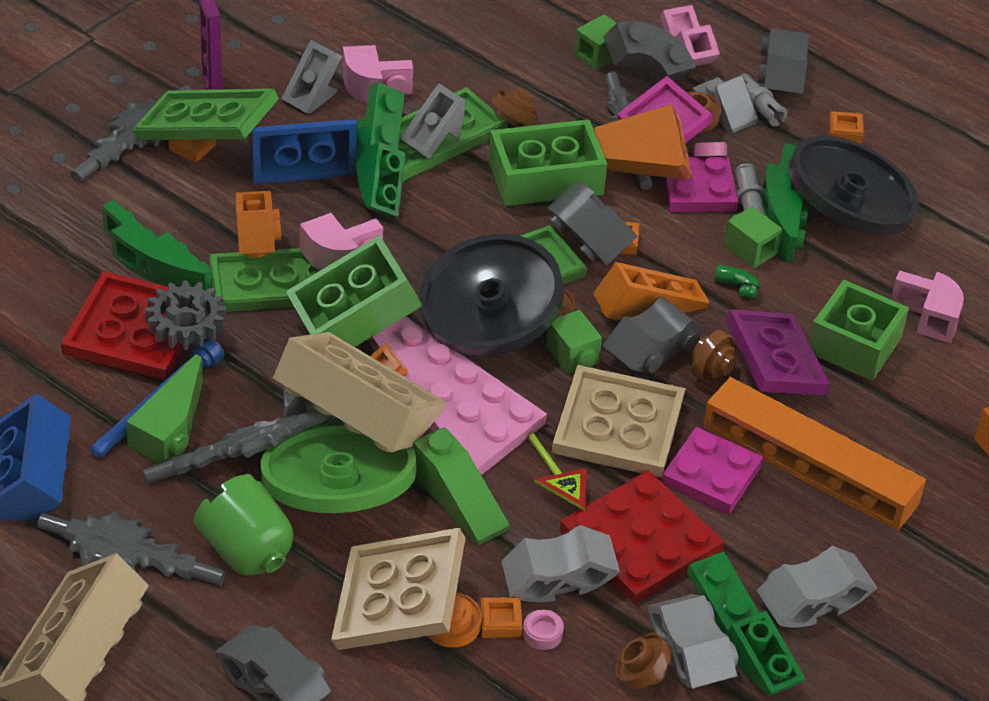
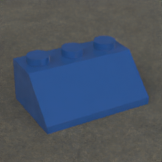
[248,119,357,184]
[0,394,71,521]

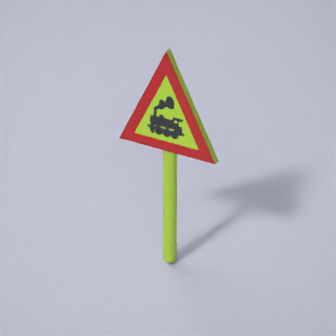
[528,433,586,511]

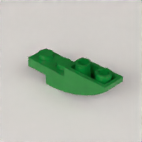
[356,82,406,218]
[763,144,809,263]
[102,200,212,291]
[686,552,806,696]

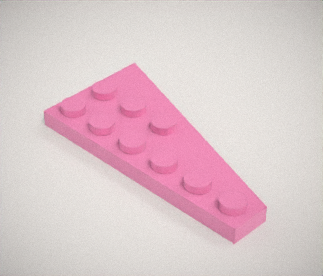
[367,316,547,475]

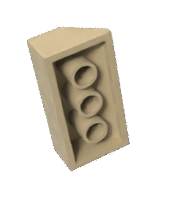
[273,332,447,453]
[0,553,149,701]

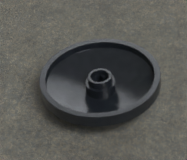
[788,136,919,235]
[419,234,564,356]

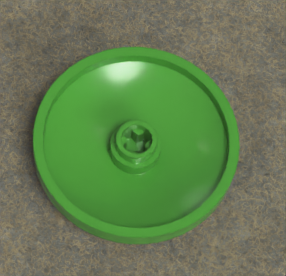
[261,422,416,513]

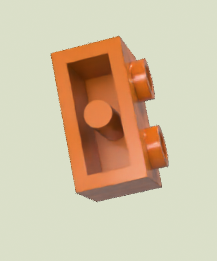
[236,191,281,258]

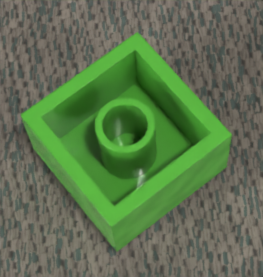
[809,280,909,381]

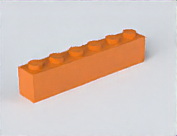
[703,377,926,531]

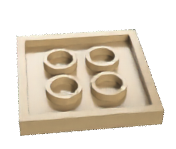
[552,365,686,478]
[331,528,466,650]

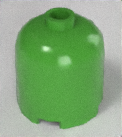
[193,474,294,576]

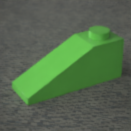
[126,354,203,464]
[413,427,510,546]

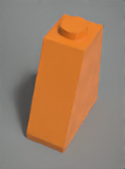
[594,104,693,180]

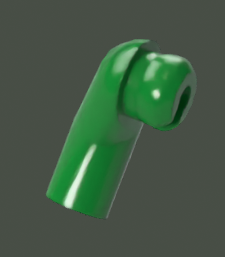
[714,264,761,300]

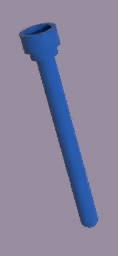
[91,339,224,458]

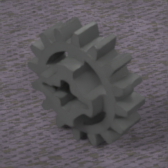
[145,281,226,350]

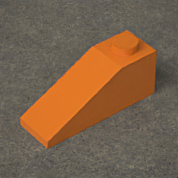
[593,262,710,321]

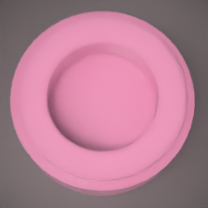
[694,142,727,156]
[523,610,564,650]

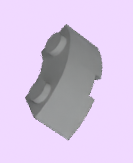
[501,525,620,602]
[756,546,878,628]
[647,594,738,688]

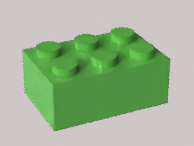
[489,119,607,206]
[286,235,423,347]

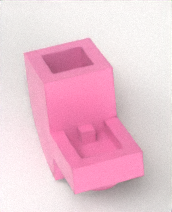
[660,5,720,66]
[342,45,413,103]
[300,213,383,271]
[891,270,964,343]

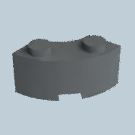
[603,21,696,86]
[757,28,809,94]
[547,180,638,265]
[602,296,705,373]
[214,625,331,701]

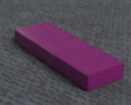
[199,0,222,90]

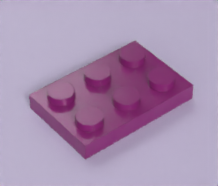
[725,309,830,396]

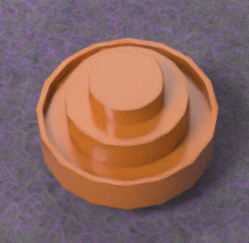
[427,593,482,648]

